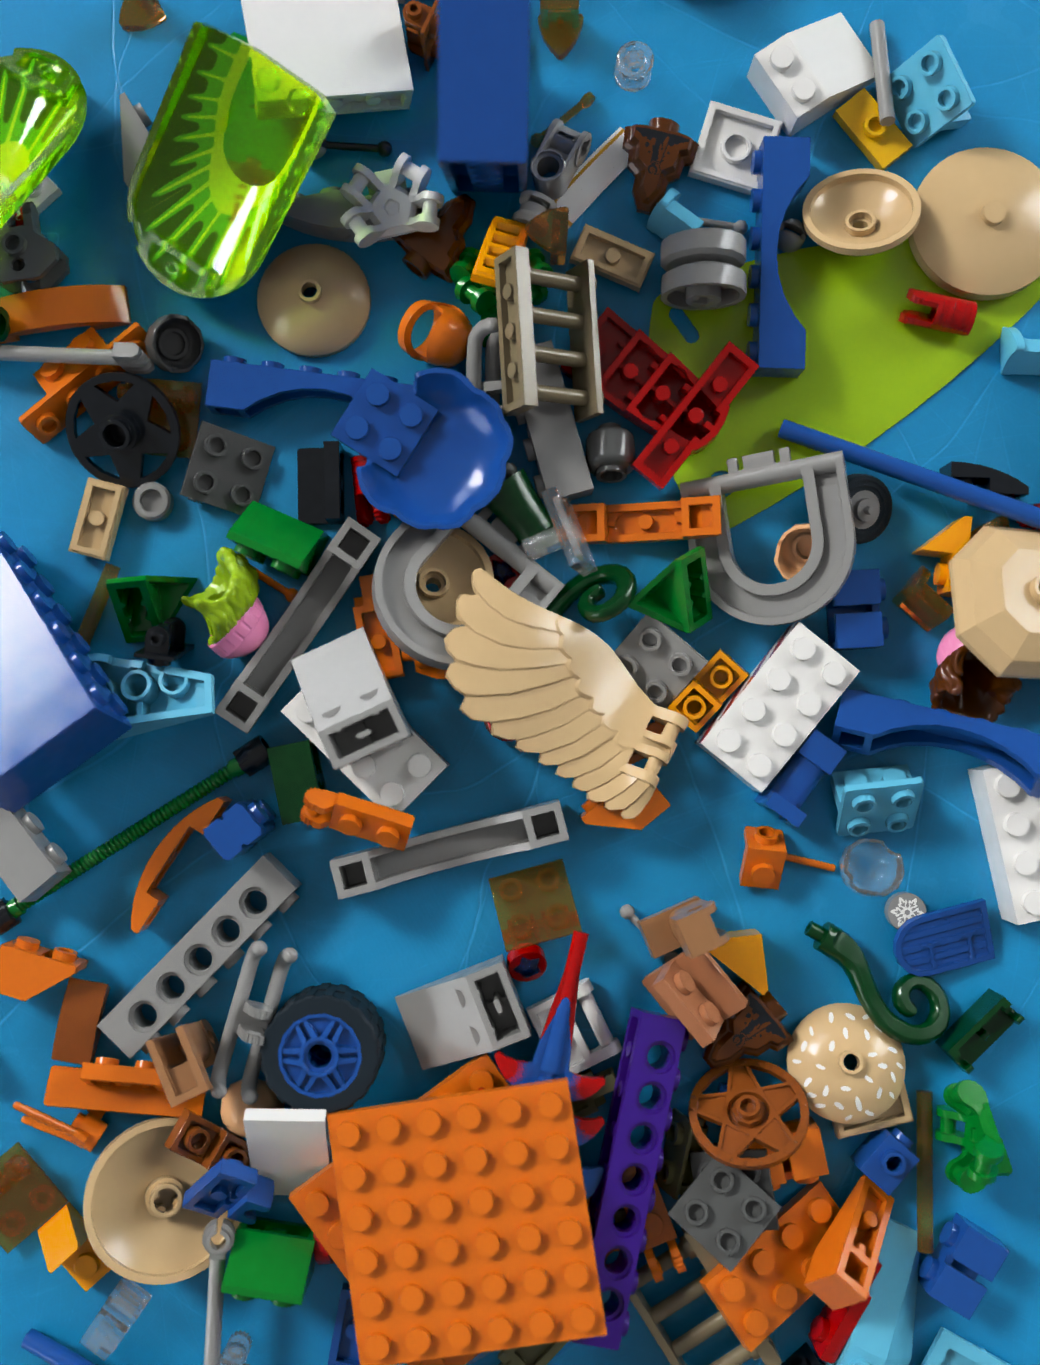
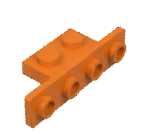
[18,322,148,444]
[43,1057,207,1118]

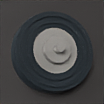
[847,474,892,544]

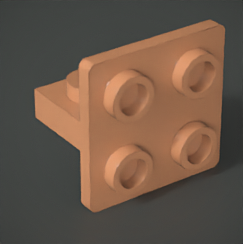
[642,952,748,1048]

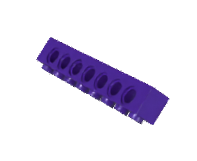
[571,1007,689,1351]

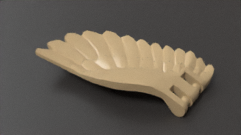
[444,568,689,819]

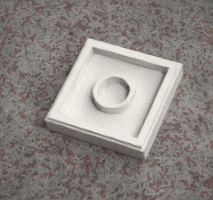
[688,100,783,195]

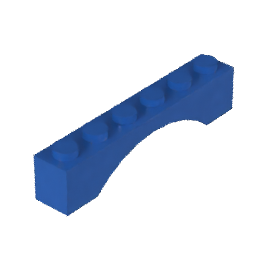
[746,136,811,378]
[205,356,415,419]
[831,688,1040,798]

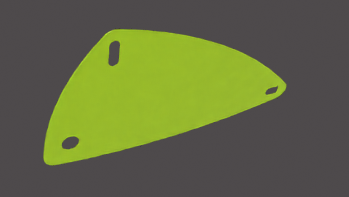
[649,238,1040,529]

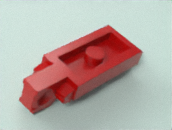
[808,1260,882,1364]

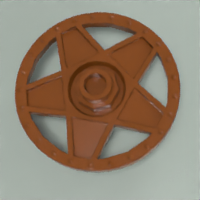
[689,1058,809,1170]

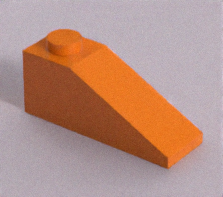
[804,1175,895,1310]

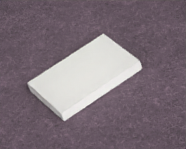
[243,1108,332,1195]

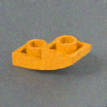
[667,648,749,733]

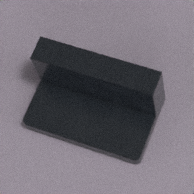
[297,441,345,525]

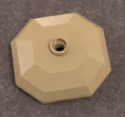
[948,526,1040,679]

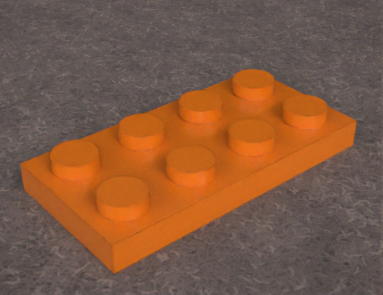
[699,1180,840,1352]

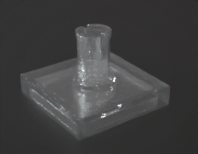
[522,486,598,576]

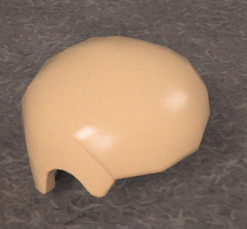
[774,523,812,580]
[220,1079,284,1138]

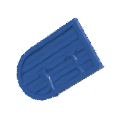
[893,898,995,977]

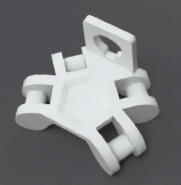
[339,152,444,248]

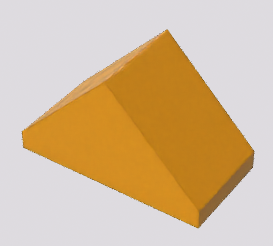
[709,928,769,996]

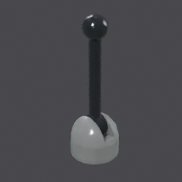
[300,127,392,160]

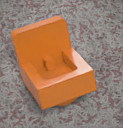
[739,826,787,890]

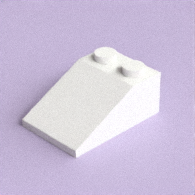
[747,12,875,137]

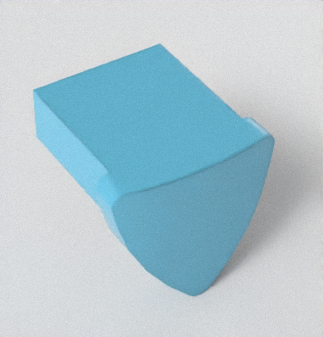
[646,188,704,239]
[1000,327,1040,375]

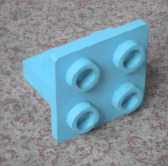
[890,35,976,148]
[829,764,924,837]

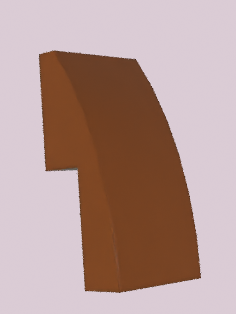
[51,977,111,1065]
[164,1108,250,1170]

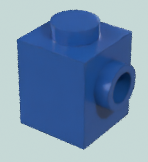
[850,1126,920,1196]

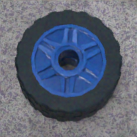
[260,983,387,1114]

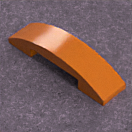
[0,284,132,344]
[566,495,722,544]
[131,796,232,934]

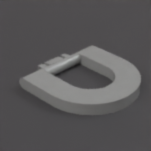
[680,447,856,625]
[372,506,565,670]

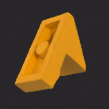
[912,516,973,597]
[37,1202,111,1292]

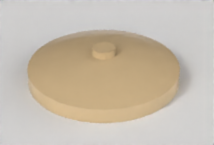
[908,147,1040,301]
[83,1117,241,1285]

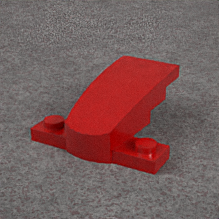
[560,307,759,490]

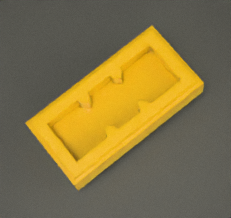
[832,87,912,170]

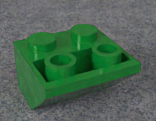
[226,500,329,580]
[220,1216,316,1307]

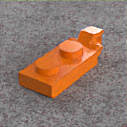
[352,574,405,679]

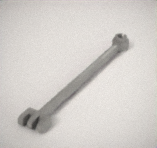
[0,342,154,374]
[202,1218,236,1365]

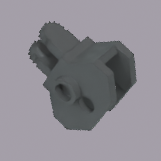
[0,201,70,294]

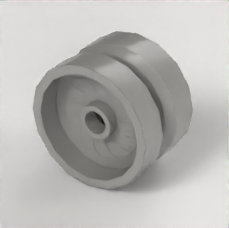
[660,228,747,310]

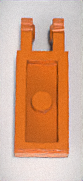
[299,787,415,851]
[622,1166,687,1283]

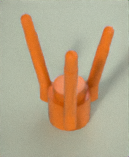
[12,1101,109,1153]

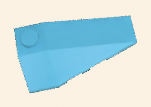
[87,653,215,740]
[824,1218,921,1365]

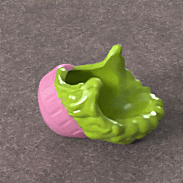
[181,547,269,659]

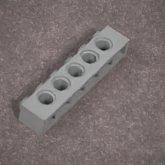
[97,852,302,1059]

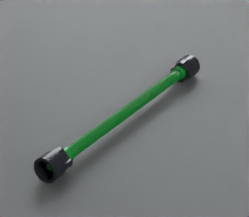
[0,735,270,936]

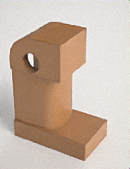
[637,896,730,959]
[145,1019,219,1108]

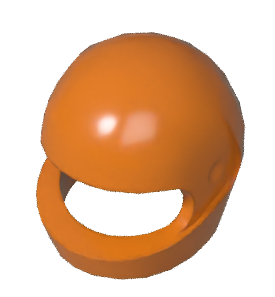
[398,300,472,368]

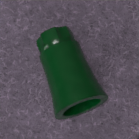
[486,468,564,560]

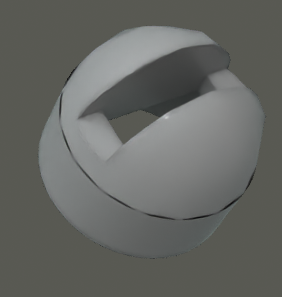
[778,218,807,252]

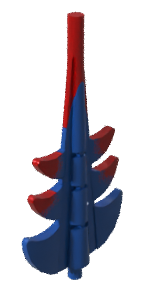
[478,930,606,1200]

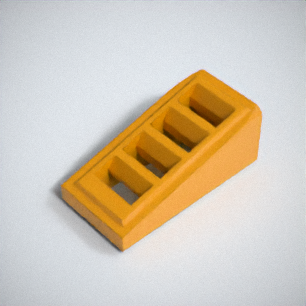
[470,216,529,288]

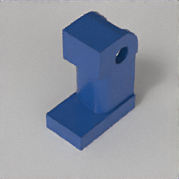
[754,728,847,828]

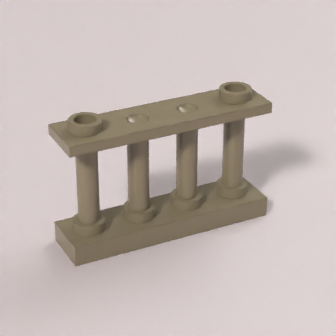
[494,245,604,423]
[630,1227,782,1365]

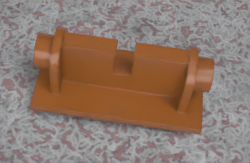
[403,0,438,72]

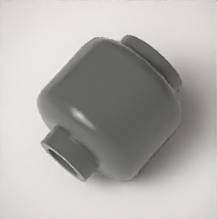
[585,422,636,483]

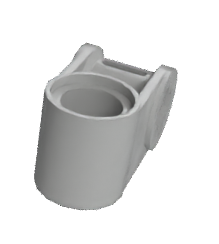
[530,118,592,200]

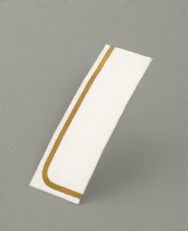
[553,126,628,229]

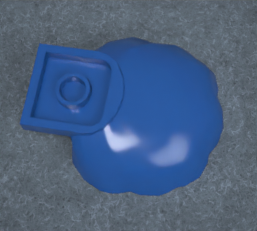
[330,367,514,530]

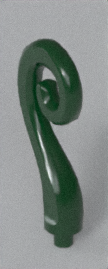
[547,564,637,623]
[804,921,950,1046]

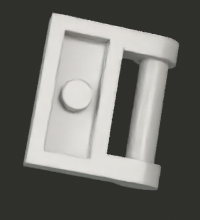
[526,978,622,1074]

